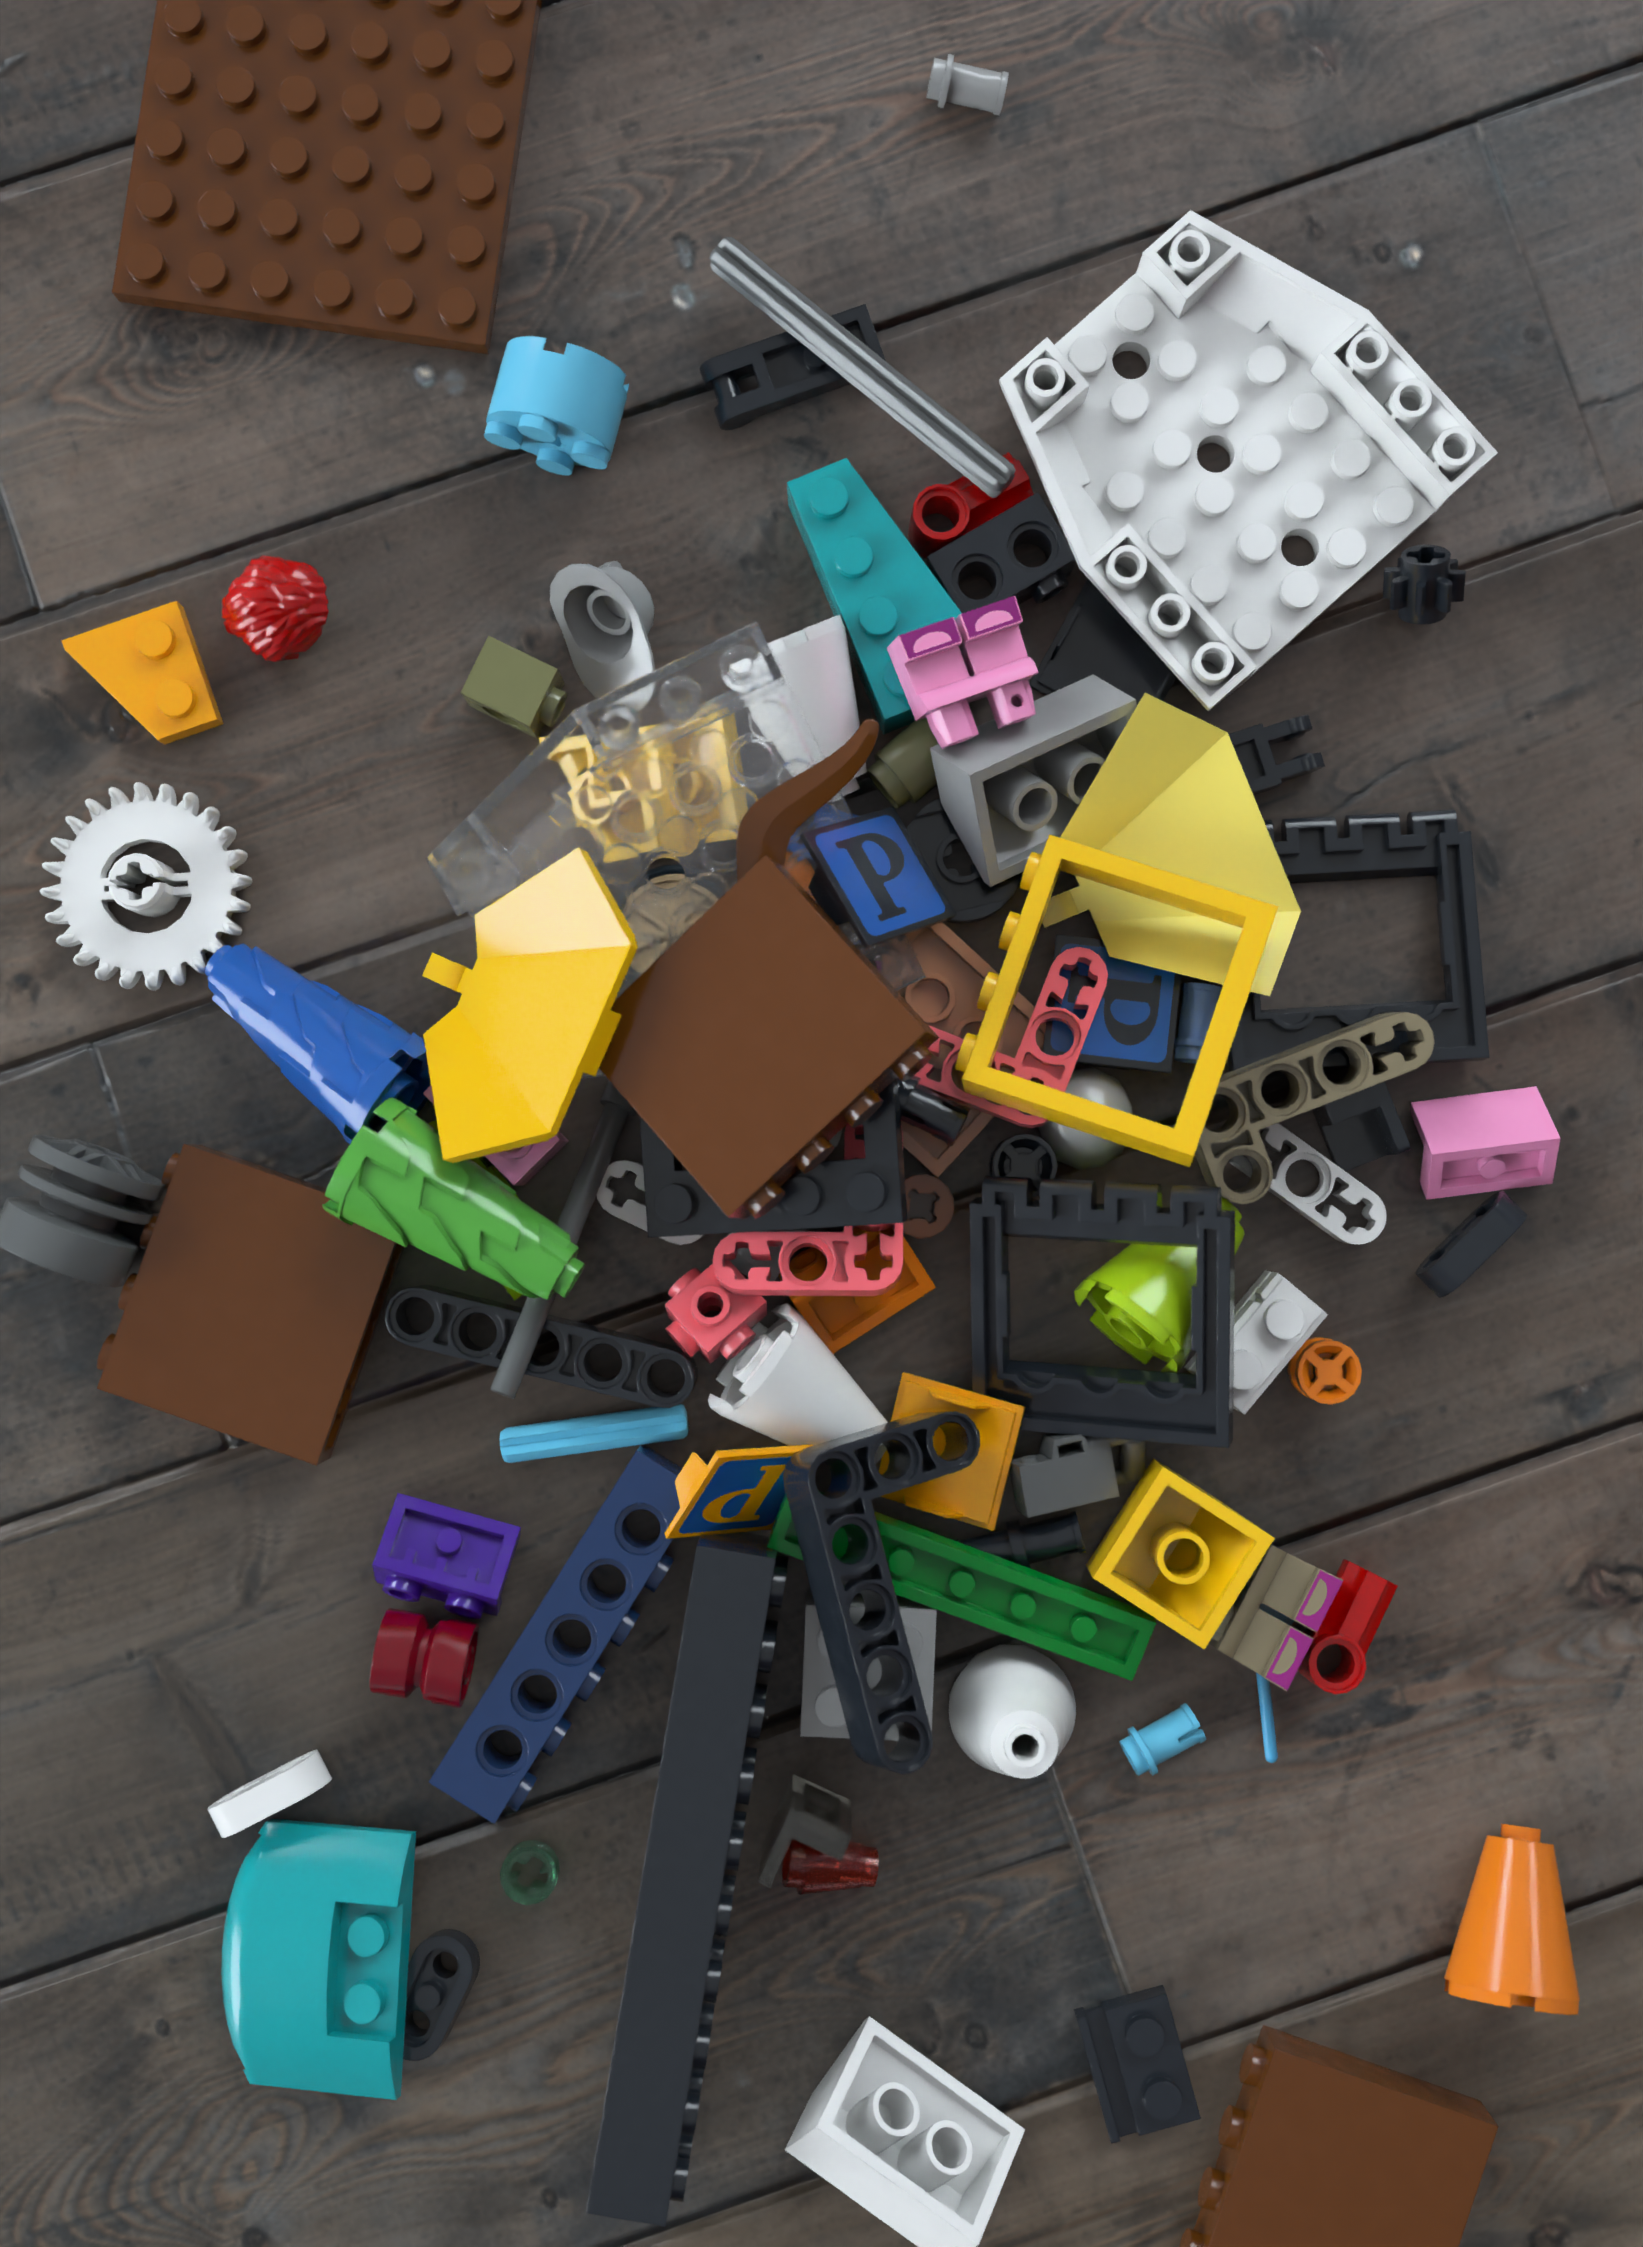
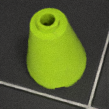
[1074,1198,1245,1373]

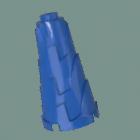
[205,943,431,1144]

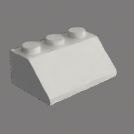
[785,2016,1025,2247]

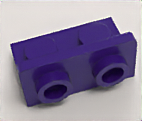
[372,1493,521,1619]

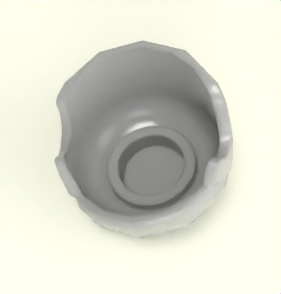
[1038,1067,1133,1170]

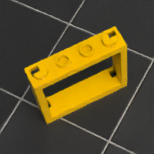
[955,834,1279,1167]

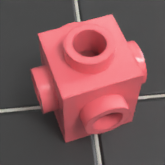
[665,1260,767,1364]

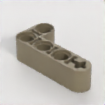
[1181,1012,1435,1204]

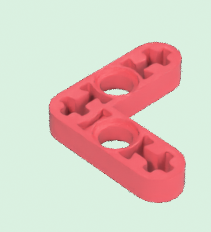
[915,947,1108,1128]
[712,1123,903,1296]

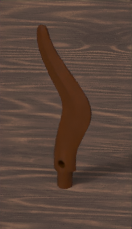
[736,719,879,882]

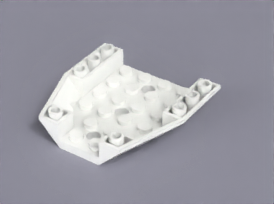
[999,210,1498,711]

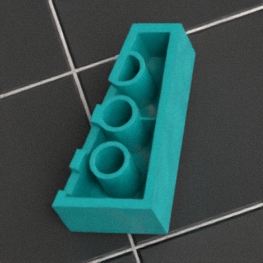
[787,458,962,735]

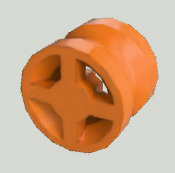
[1287,1337,1362,1405]

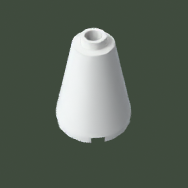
[722,615,867,801]
[708,1303,888,1464]
[949,1645,1076,1779]

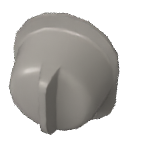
[550,561,656,709]

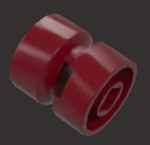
[369,1608,479,1708]

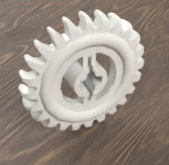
[40,782,253,991]

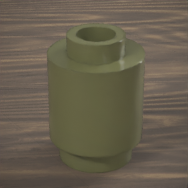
[866,718,939,809]

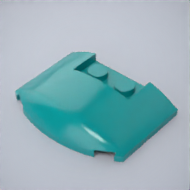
[221,1819,416,2100]

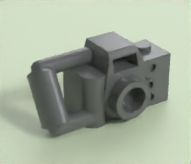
[1010,1433,1146,1518]

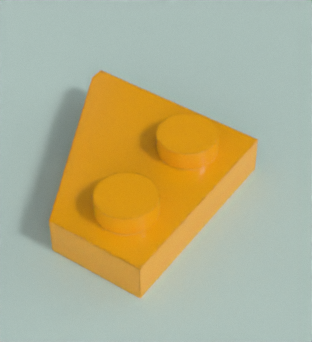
[61,601,224,745]

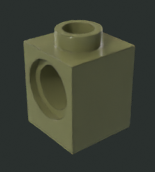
[461,636,568,739]

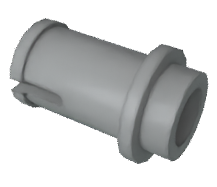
[926,54,1009,116]

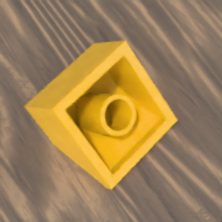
[1086,1458,1275,1650]

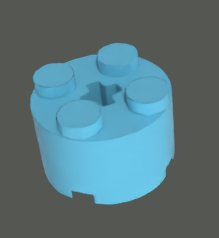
[484,336,629,475]

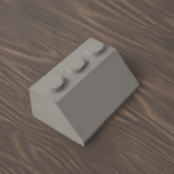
[930,674,1137,887]

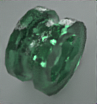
[500,1840,560,1905]

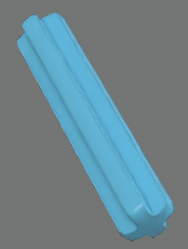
[499,1404,689,1463]

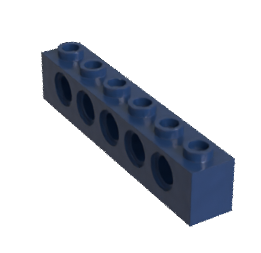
[429,1444,689,1824]

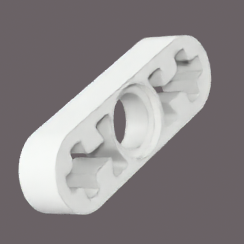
[1228,1123,1387,1245]

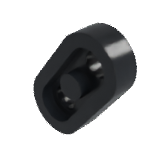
[403,1929,480,2061]

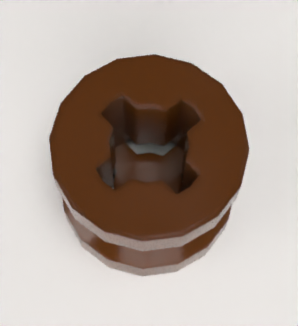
[903,1174,954,1238]

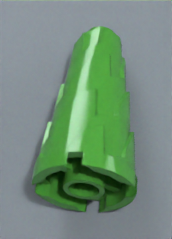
[322,1097,585,1300]

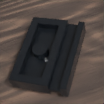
[1074,1985,1201,2144]

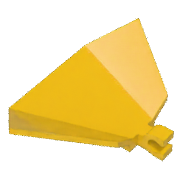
[422,847,638,1163]

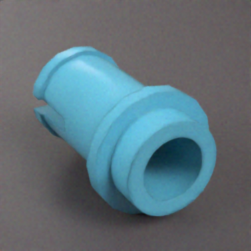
[1119,1703,1206,1776]

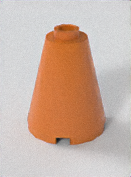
[1444,1824,1580,2015]

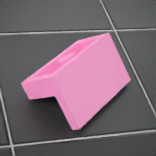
[1410,1086,1561,1200]

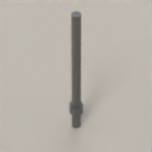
[490,1080,636,1399]

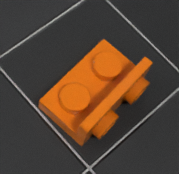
[778,1228,936,1354]

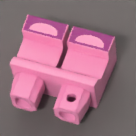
[887,596,1039,749]

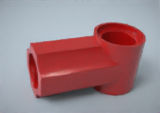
[908,452,1034,559]
[1298,1559,1398,1694]

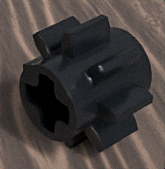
[1383,544,1466,625]

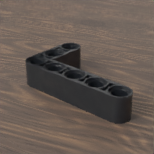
[783,1411,980,1774]

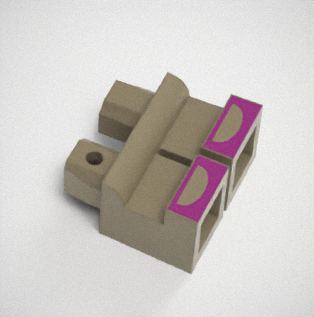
[1211,1545,1344,1691]

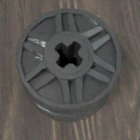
[0,1134,166,1288]

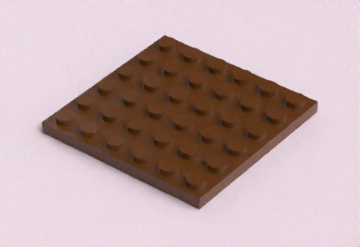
[112,0,542,354]

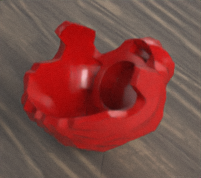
[222,555,329,662]

